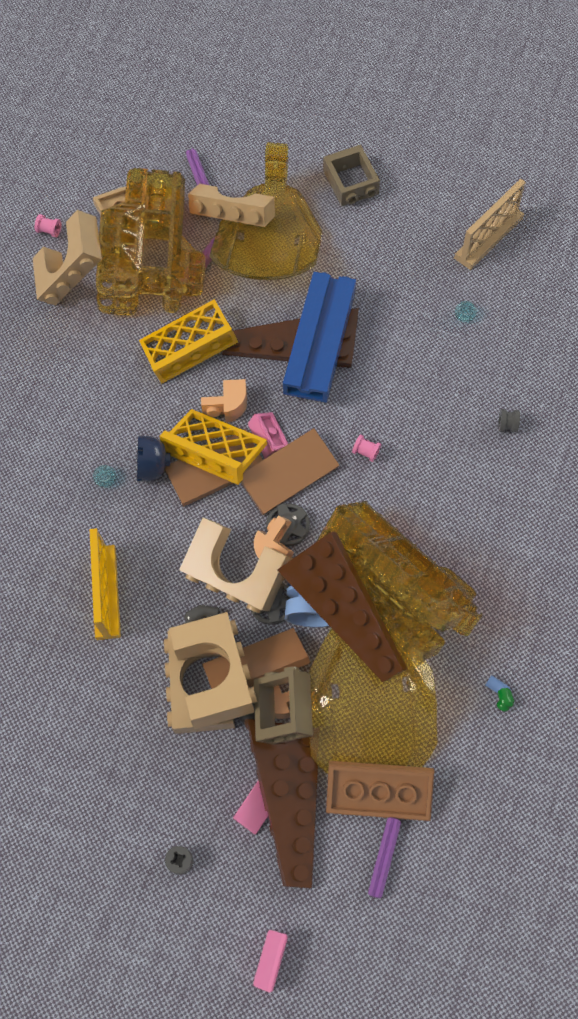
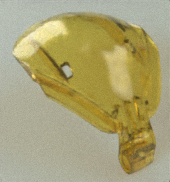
[209,142,322,280]
[309,618,437,774]

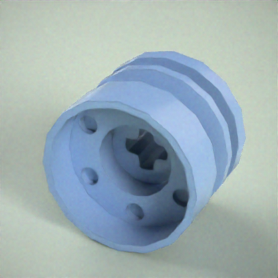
[285,582,329,628]

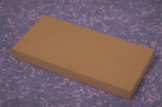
[241,428,340,515]
[165,429,262,507]
[203,628,310,689]
[326,761,434,821]

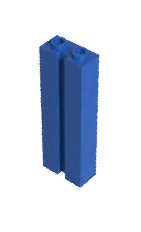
[283,272,356,403]

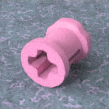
[34,214,62,238]
[352,434,381,462]

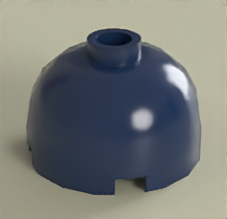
[137,436,170,482]

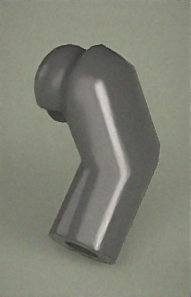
[184,605,220,624]

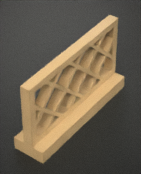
[454,179,526,270]

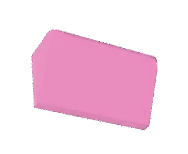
[248,412,288,458]
[233,780,268,835]
[253,930,288,993]

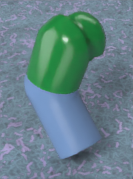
[485,675,514,712]

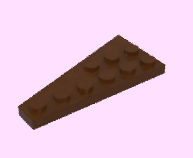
[222,308,359,368]
[277,532,408,682]
[244,719,320,889]

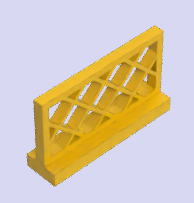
[139,299,238,384]
[159,409,267,485]
[89,528,121,640]

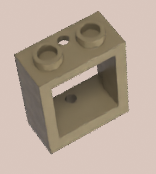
[323,144,380,207]
[254,667,313,744]

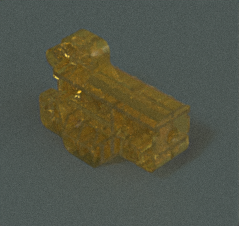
[96,168,206,315]
[316,501,483,661]

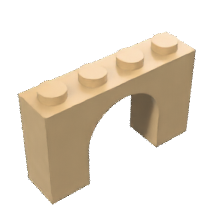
[33,210,102,306]
[179,518,293,613]
[169,612,257,730]
[164,631,235,734]

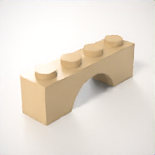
[188,184,275,227]

